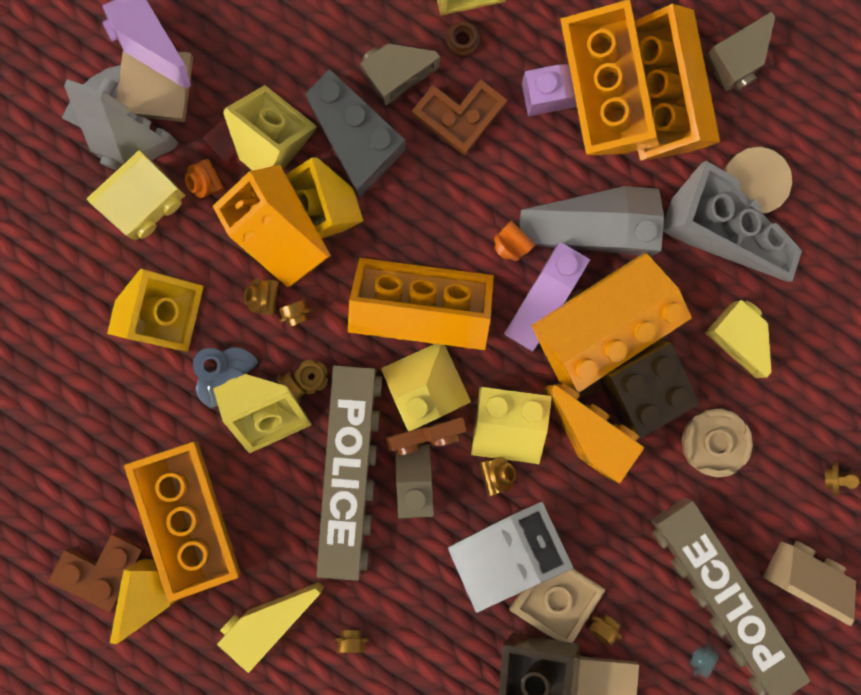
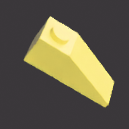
[217,582,324,673]

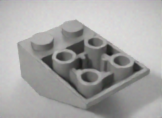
[448,502,573,613]

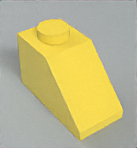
[705,300,771,378]

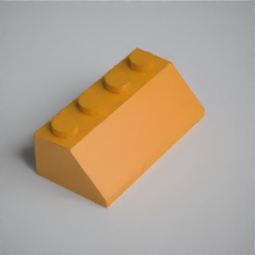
[560,0,659,155]
[635,4,720,161]
[531,253,692,393]
[348,258,494,350]
[124,442,241,603]

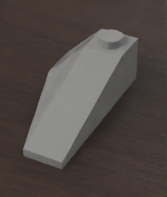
[64,80,178,170]
[663,161,802,282]
[519,186,664,257]

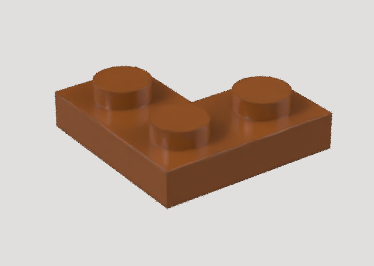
[412,79,507,156]
[385,418,467,456]
[48,533,145,613]

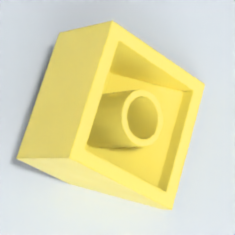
[87,150,186,241]
[471,387,552,464]

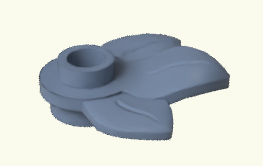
[193,347,258,409]

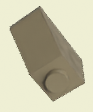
[704,12,775,92]
[360,43,440,106]
[396,443,434,519]

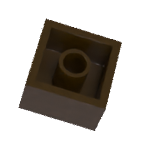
[599,339,700,439]
[499,633,581,695]

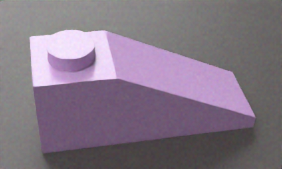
[102,0,191,88]
[521,64,577,116]
[504,242,590,352]

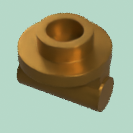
[244,279,279,315]
[479,458,516,496]
[825,461,859,496]

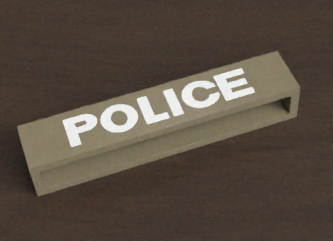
[316,366,383,581]
[651,498,811,695]

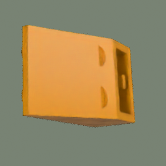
[212,164,331,288]
[544,383,644,483]

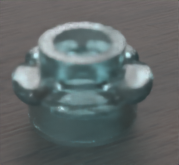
[689,644,720,679]

